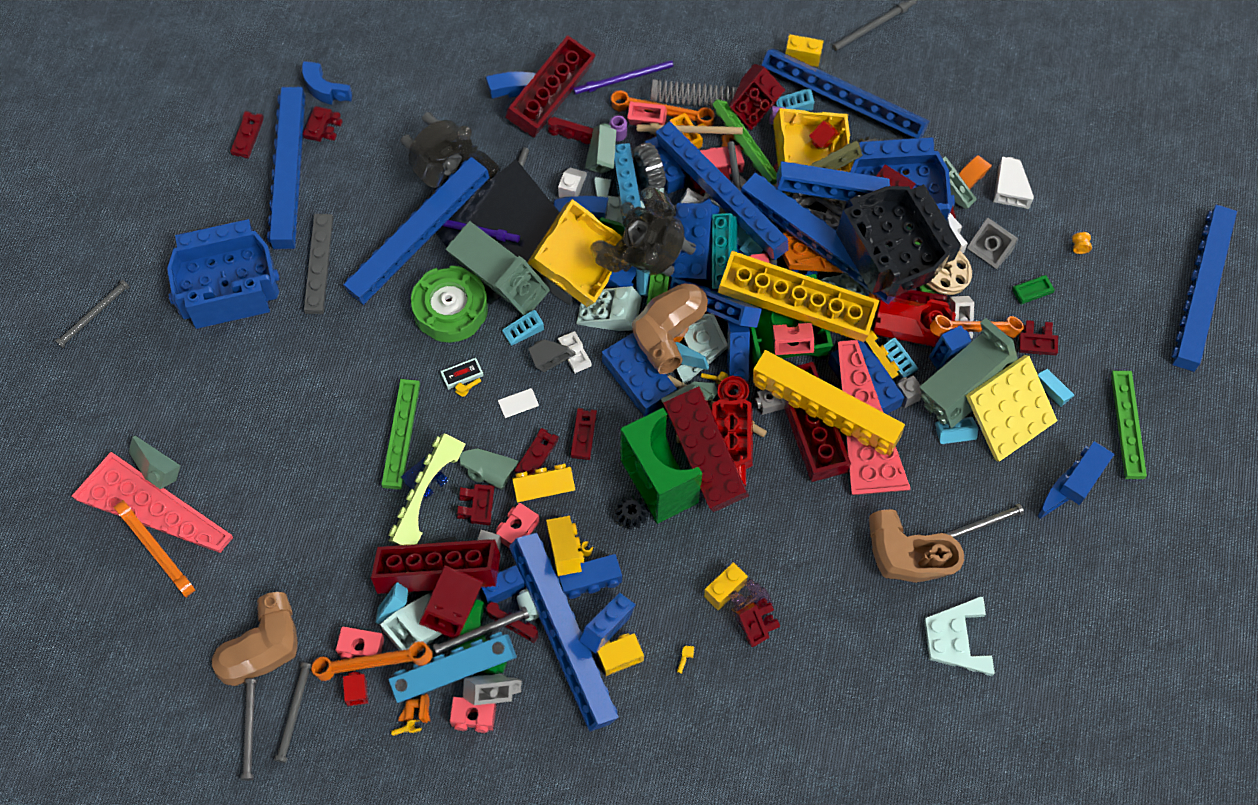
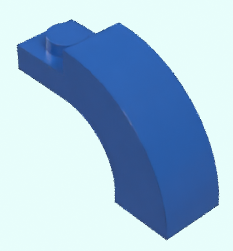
[302,61,352,105]

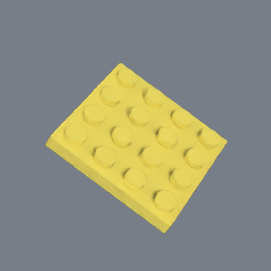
[966,355,1057,462]

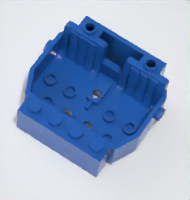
[846,137,955,230]
[167,219,280,329]

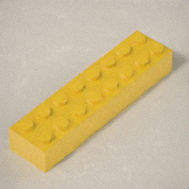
[718,251,879,342]
[753,350,905,456]

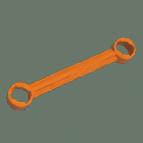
[611,91,715,126]
[930,315,1024,338]
[113,500,196,598]
[312,641,432,681]

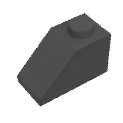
[528,339,576,372]

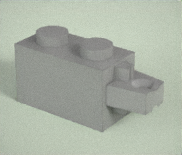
[463,674,522,705]

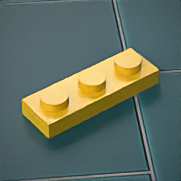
[865,329,900,379]

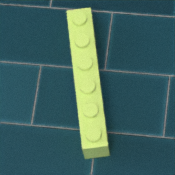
[389,433,465,546]

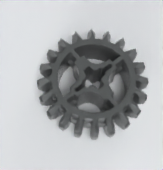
[633,143,666,192]

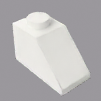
[558,168,587,199]
[950,296,974,338]

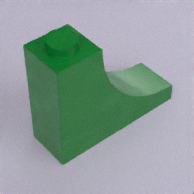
[451,599,507,675]

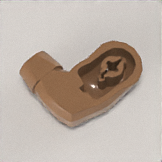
[632,283,708,374]
[869,509,964,582]
[212,592,298,686]

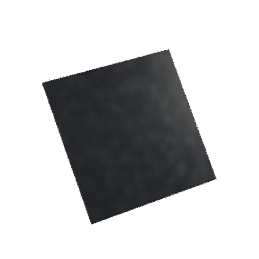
[435,159,560,304]

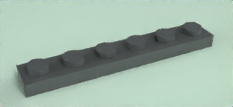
[304,214,334,314]

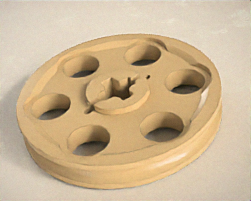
[927,251,972,295]

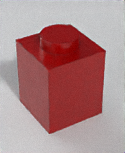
[809,120,840,149]
[343,672,368,706]

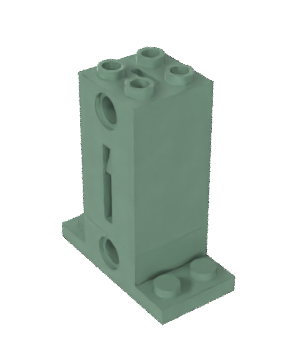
[446,221,550,316]
[919,318,1018,428]

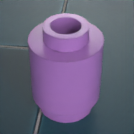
[609,116,627,141]

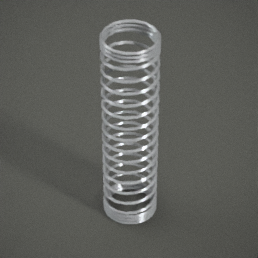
[651,79,738,107]

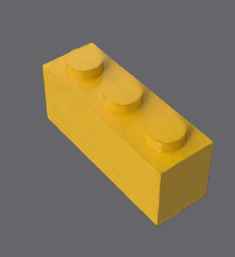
[512,464,575,502]
[546,516,584,576]

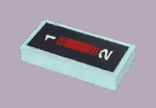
[441,358,483,390]

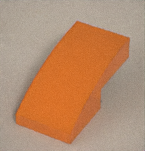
[959,155,992,189]

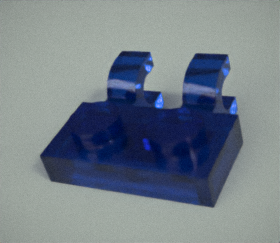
[400,452,449,499]

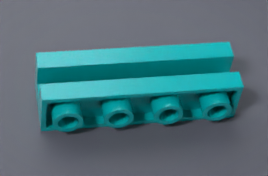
[712,213,737,291]

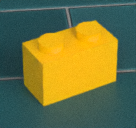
[786,34,823,67]
[704,562,748,610]
[597,633,644,676]

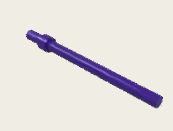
[573,60,673,95]
[442,220,520,243]

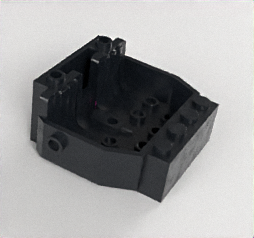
[836,184,961,297]

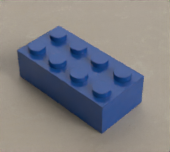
[671,203,719,281]
[602,333,677,417]
[828,340,904,414]

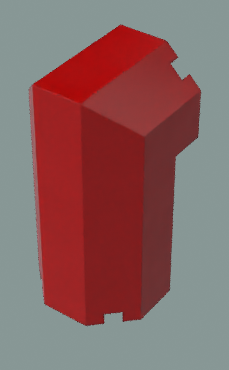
[873,298,956,347]

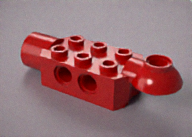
[712,376,753,487]

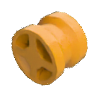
[1072,232,1092,254]

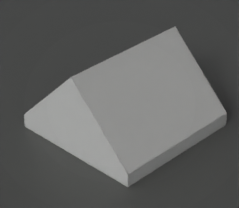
[967,218,1018,269]

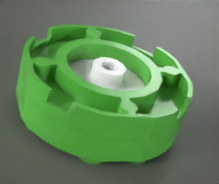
[411,266,488,342]

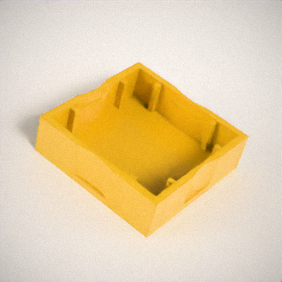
[773,108,853,172]
[527,199,632,307]

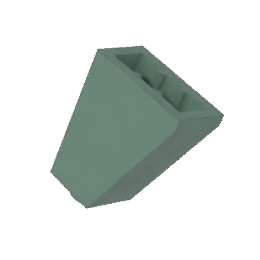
[585,123,616,174]

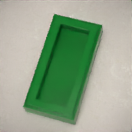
[1012,275,1055,305]

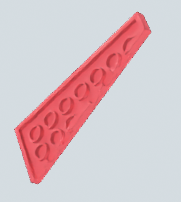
[838,340,910,495]
[72,452,233,553]

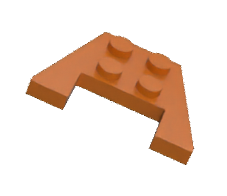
[782,231,844,273]

